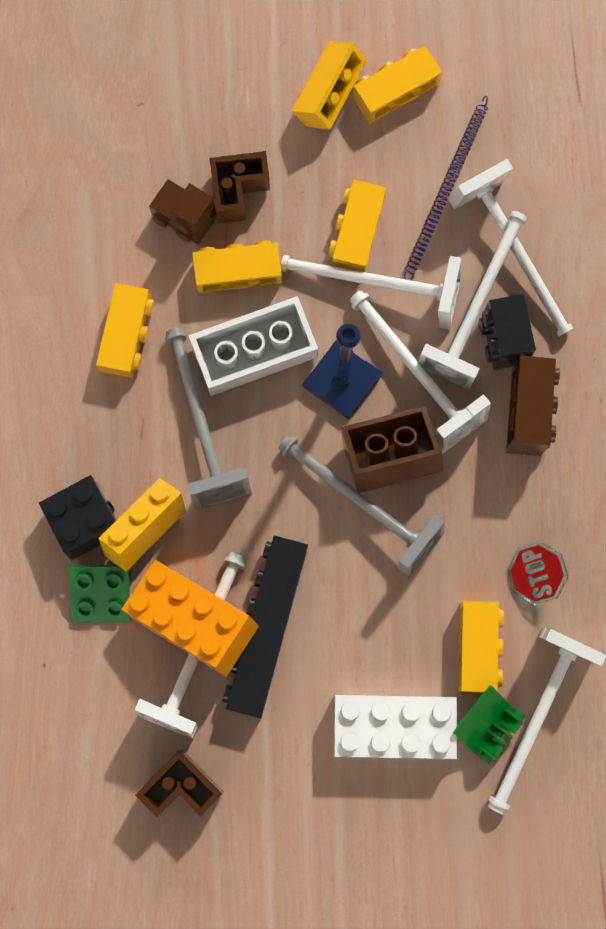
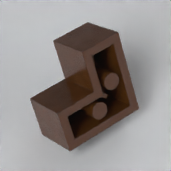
[209,151,270,223]
[149,179,217,244]
[135,749,224,817]

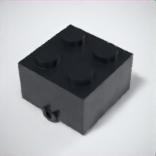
[479,294,536,370]
[39,475,117,561]

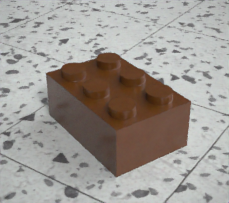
[506,355,560,456]
[341,405,443,493]

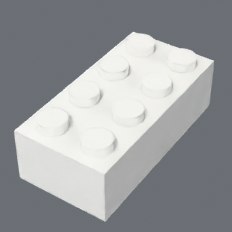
[188,296,318,396]
[334,695,457,759]

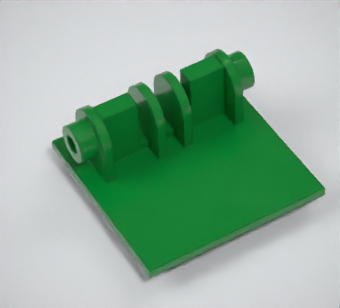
[69,566,131,622]
[453,685,526,764]

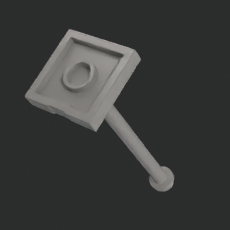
[165,327,252,510]
[278,435,445,578]

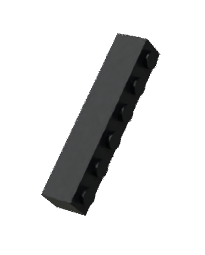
[222,535,308,719]

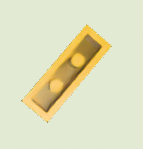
[291,41,367,130]
[353,46,443,124]
[328,179,387,272]
[192,240,282,293]
[96,283,155,378]
[98,478,186,572]
[458,601,504,693]

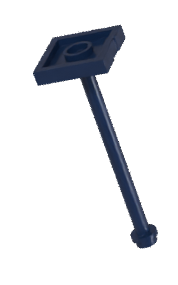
[302,324,383,419]

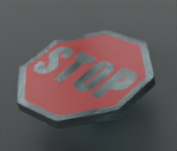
[507,541,569,605]

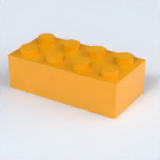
[121,560,259,677]

